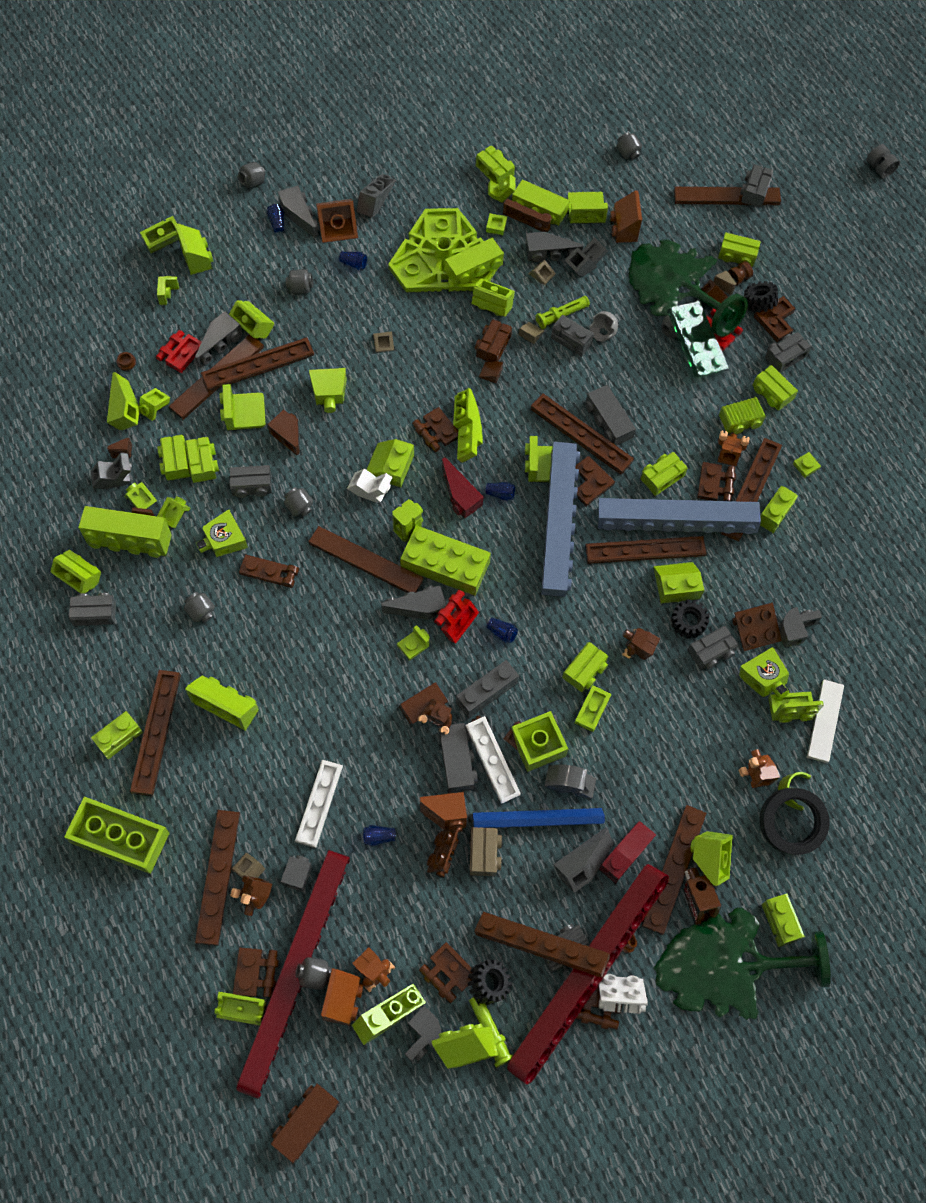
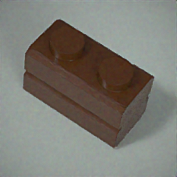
[475,319,512,362]

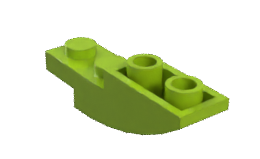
[453,388,483,463]

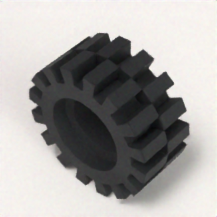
[744,281,779,313]
[671,599,710,639]
[467,959,512,1005]

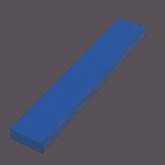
[473,808,605,828]

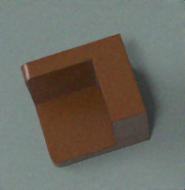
[701,279,728,303]

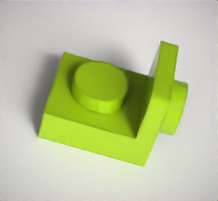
[488,175,515,203]
[157,276,179,305]
[139,388,170,421]
[124,482,157,509]
[157,496,191,528]
[397,625,430,661]

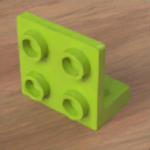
[568,192,608,223]

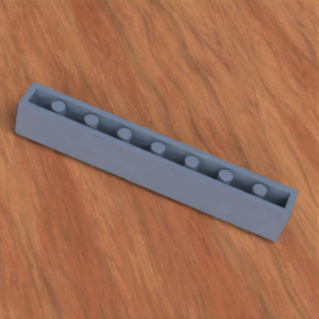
[541,442,580,597]
[598,498,761,534]

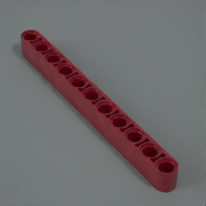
[236,850,350,1099]
[507,864,669,1085]

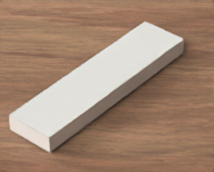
[807,680,844,763]
[465,716,521,804]
[295,760,343,848]

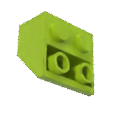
[431,1024,498,1069]

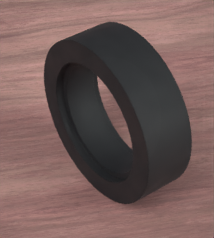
[759,788,830,855]

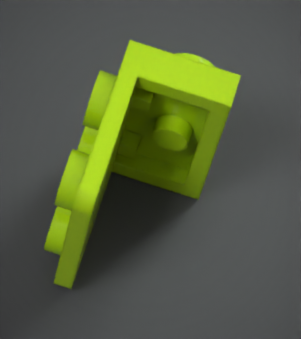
[220,384,266,430]
[525,436,552,482]
[768,692,824,723]

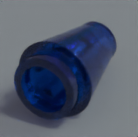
[266,204,285,233]
[339,251,368,270]
[485,482,515,501]
[487,617,518,643]
[363,825,396,847]

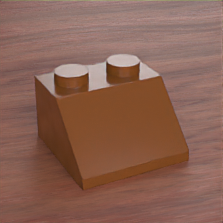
[610,191,642,243]
[316,199,358,243]
[420,792,467,832]
[321,968,364,1026]

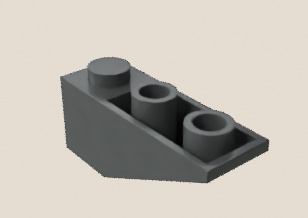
[356,174,397,218]
[278,186,319,238]
[525,232,583,262]
[195,311,242,367]
[381,586,447,620]
[554,827,614,893]

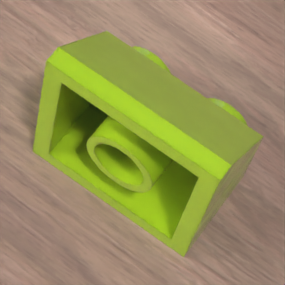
[175,224,214,275]
[367,439,414,487]
[653,562,704,604]
[512,711,568,772]
[691,831,733,886]

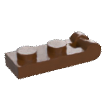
[503,199,551,232]
[239,554,299,588]

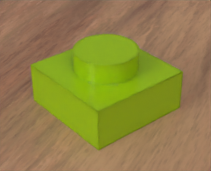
[486,213,507,235]
[793,452,821,478]

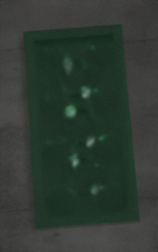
[667,301,729,378]

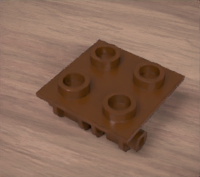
[732,602,782,651]
[427,827,459,877]

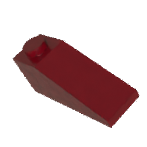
[442,457,484,518]
[599,821,656,884]

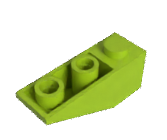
[107,372,140,430]
[351,983,426,1045]

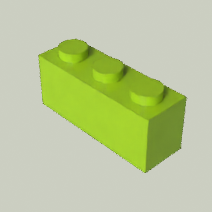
[512,179,570,226]
[445,237,504,286]

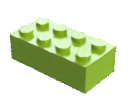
[78,506,172,558]
[400,525,491,596]
[64,796,170,874]

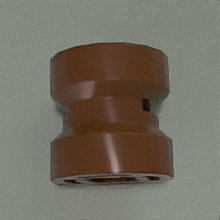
[728,261,753,286]

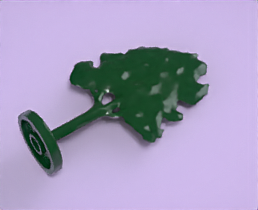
[628,240,748,337]
[653,908,831,1020]

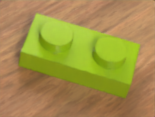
[575,685,611,732]

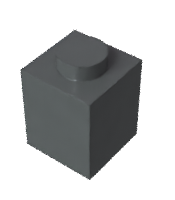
[281,855,312,892]

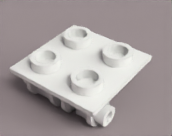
[599,974,648,1014]

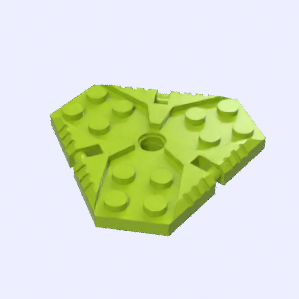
[388,208,498,292]

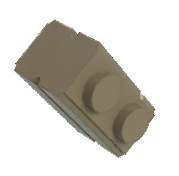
[470,827,502,876]

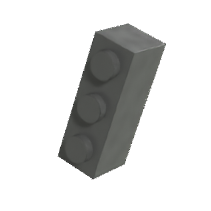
[585,385,636,446]
[456,660,519,719]
[439,723,478,793]

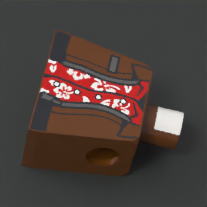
[683,868,721,925]

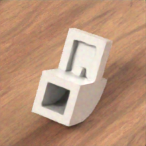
[347,469,392,503]

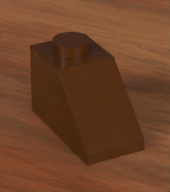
[267,409,300,455]

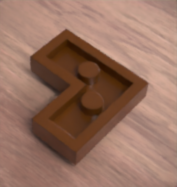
[754,296,795,343]
[575,456,615,507]

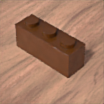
[271,1083,340,1163]

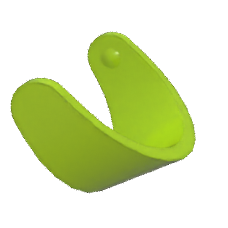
[778,772,811,811]

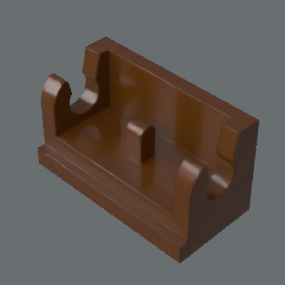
[399,682,448,724]

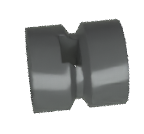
[866,144,900,178]

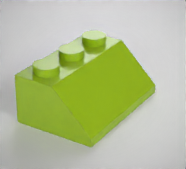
[185,675,259,731]

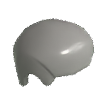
[589,311,618,342]

